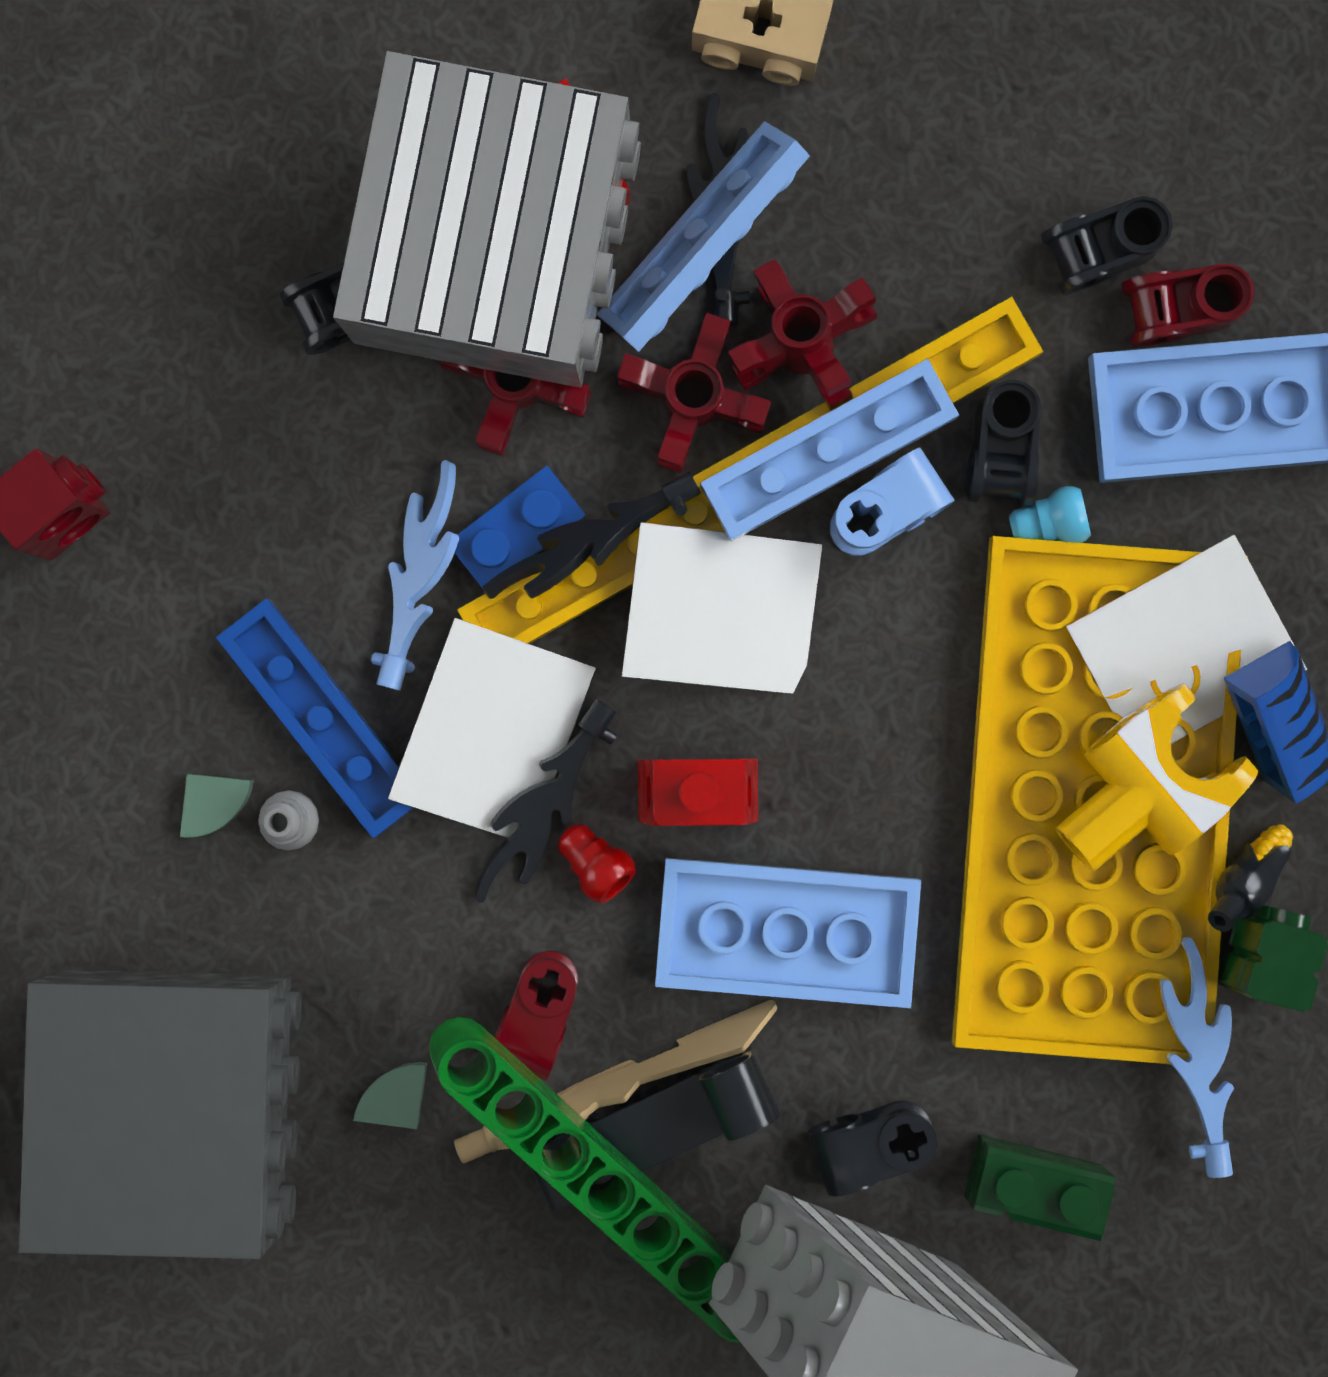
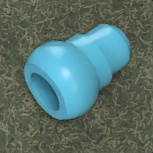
[1009,486,1091,543]

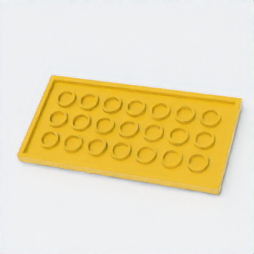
[952,536,1248,1064]

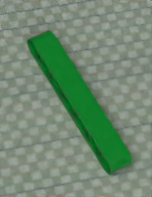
[429,1017,740,1343]

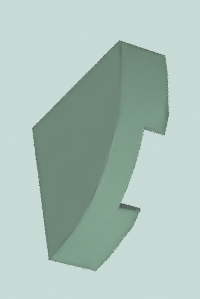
[180,774,254,838]
[353,1062,427,1129]

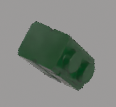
[1218,905,1328,1013]
[964,1134,1116,1241]

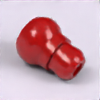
[558,824,636,904]

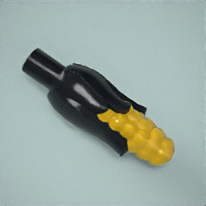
[1208,824,1293,932]

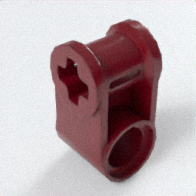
[1121,264,1254,348]
[495,950,578,1081]

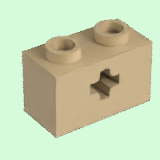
[692,0,834,86]

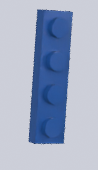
[216,598,415,839]

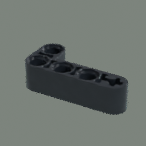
[532,1045,780,1211]

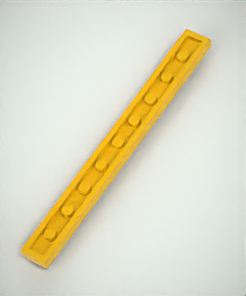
[457,297,1044,644]

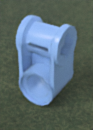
[830,447,955,556]

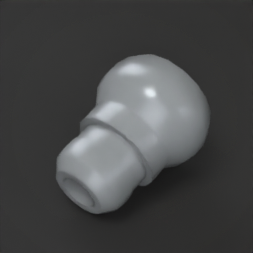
[258,790,319,851]

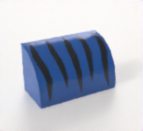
[1224,641,1328,804]

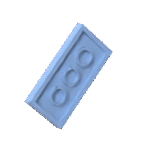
[1088,333,1328,483]
[655,857,921,1008]

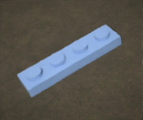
[596,121,810,352]
[700,359,959,542]

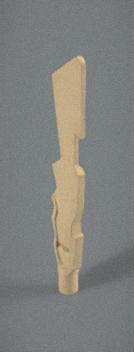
[454,1000,777,1164]

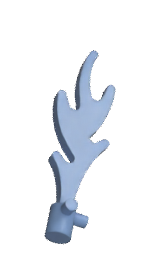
[371,460,459,691]
[1160,937,1234,1178]

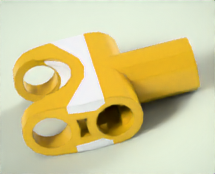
[1055,683,1258,872]

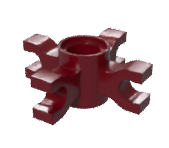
[728,258,877,411]
[617,313,771,473]
[437,360,592,456]

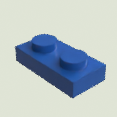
[455,466,587,589]

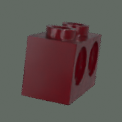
[0,448,110,561]

